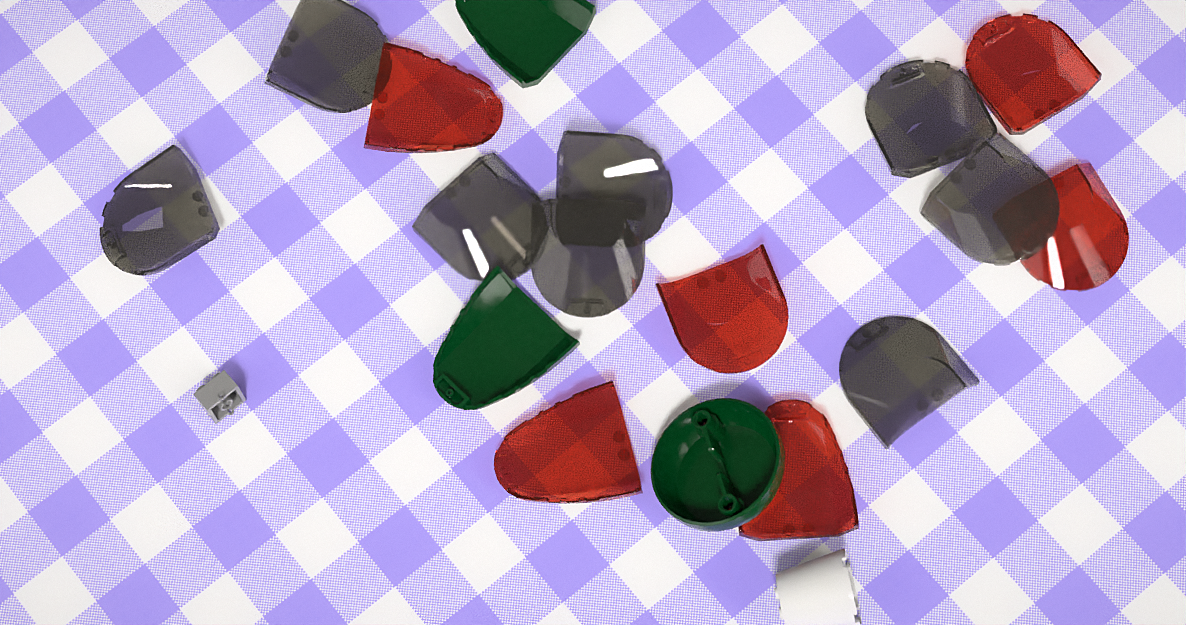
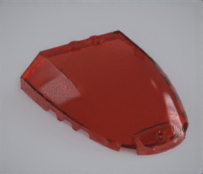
[363,42,503,153]
[494,381,643,504]
[739,399,859,541]

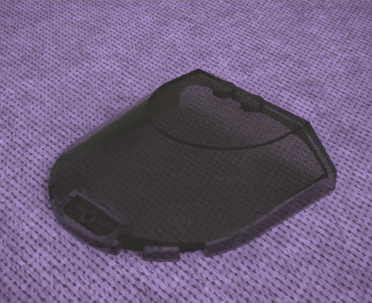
[264,0,392,113]
[865,60,997,179]
[555,130,673,248]
[920,132,1060,266]
[100,145,220,276]
[412,153,549,281]
[530,199,646,318]
[839,316,980,450]

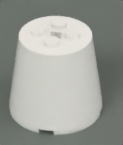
[774,548,862,625]

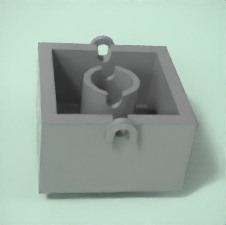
[193,370,246,424]

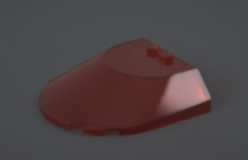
[965,13,1102,135]
[992,163,1129,292]
[655,244,789,374]

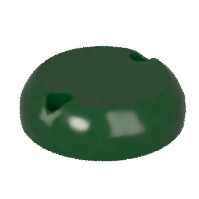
[651,398,785,532]

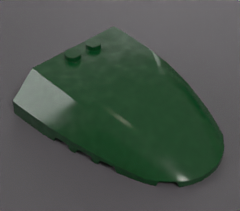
[455,0,596,89]
[433,265,580,410]

